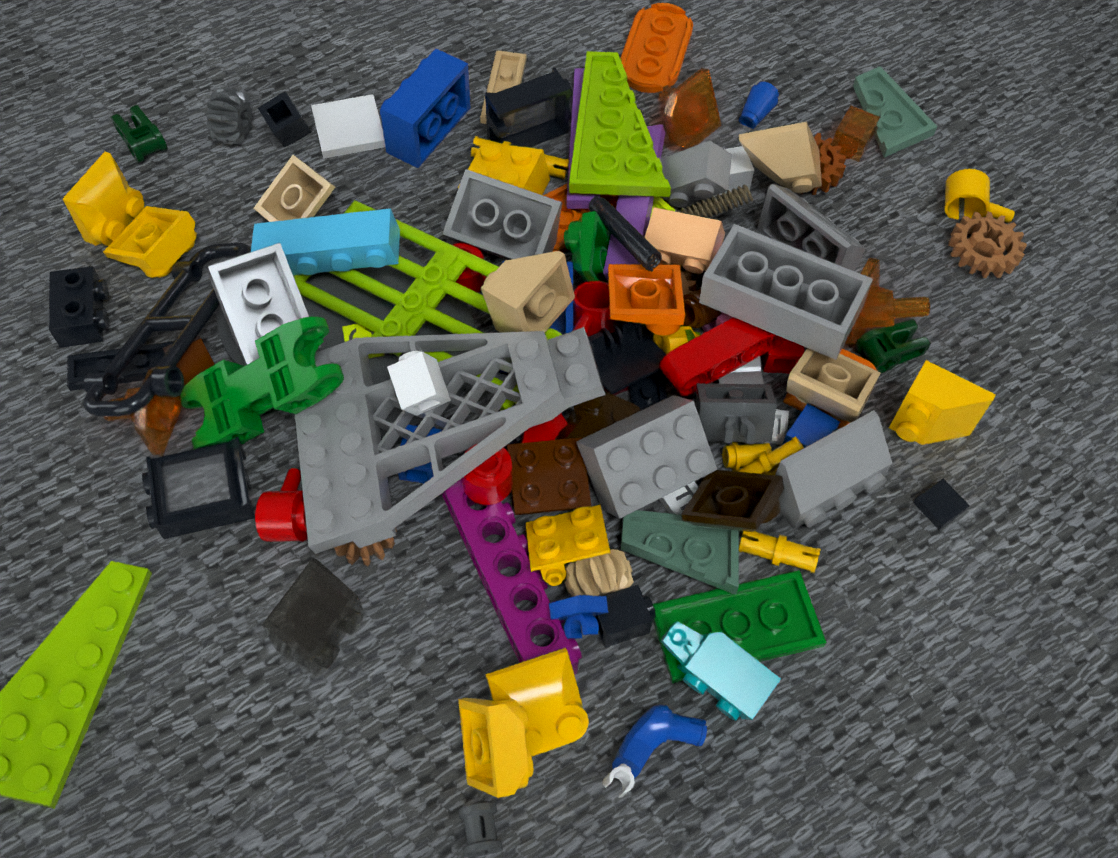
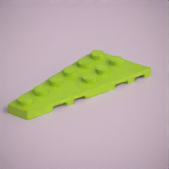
[569,51,671,197]
[0,561,152,809]

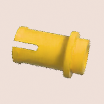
[722,442,772,471]

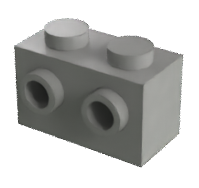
[660,141,732,207]

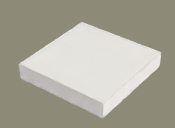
[311,94,385,159]

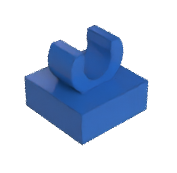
[549,595,608,639]

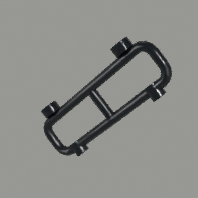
[84,242,251,417]

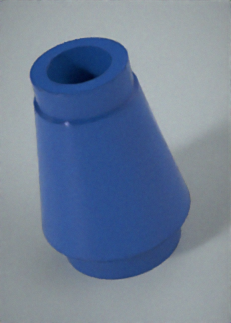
[739,81,779,129]

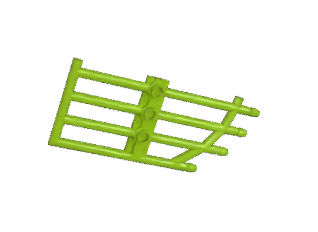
[293,200,562,411]

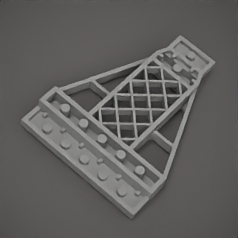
[295,327,605,554]

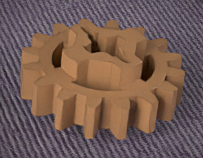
[948,211,1027,278]

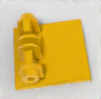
[526,505,611,586]

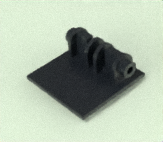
[588,321,667,395]

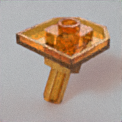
[659,68,721,149]
[845,257,930,345]
[103,367,182,456]

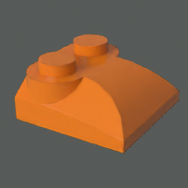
[608,264,685,336]

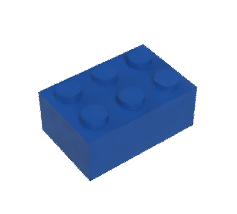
[380,48,471,168]

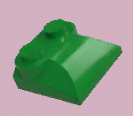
[564,211,611,283]

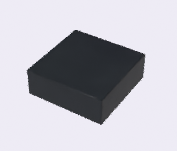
[913,478,970,530]

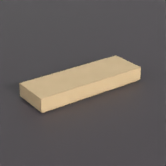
[480,51,527,126]

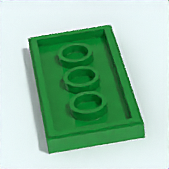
[653,570,827,683]

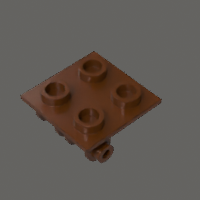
[507,437,592,515]

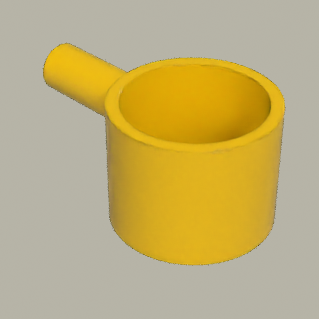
[945,169,1015,223]

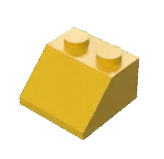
[889,360,996,445]

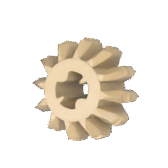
[565,549,634,597]

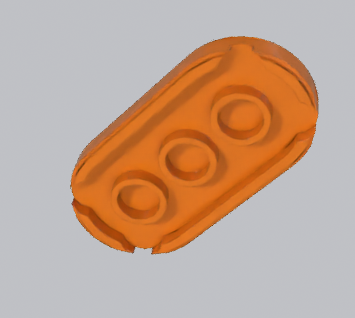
[620,3,693,93]

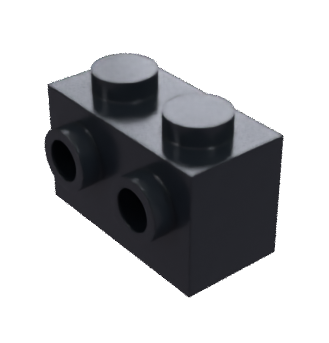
[49,266,109,348]

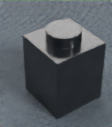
[258,91,312,147]
[594,585,656,648]

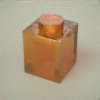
[832,105,880,162]

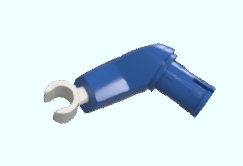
[603,704,707,798]

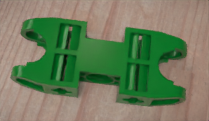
[179,316,344,450]

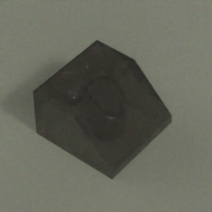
[262,558,363,676]

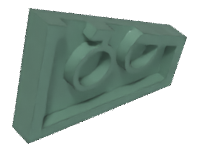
[853,66,937,158]
[620,510,739,595]

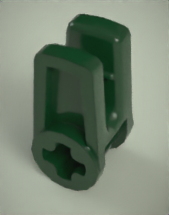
[110,105,168,164]
[855,319,931,373]

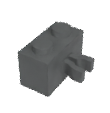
[695,383,777,444]

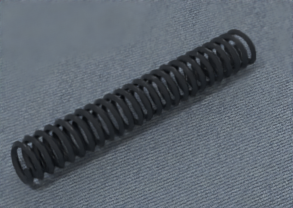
[589,196,662,272]

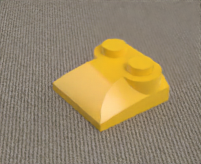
[63,151,144,246]
[103,206,197,278]
[485,648,589,757]
[458,698,534,798]

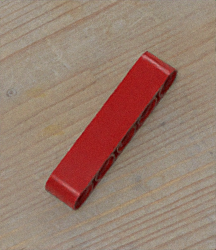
[659,317,789,396]

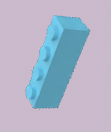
[251,208,400,275]

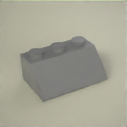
[442,169,562,260]
[757,184,865,271]
[775,410,892,529]

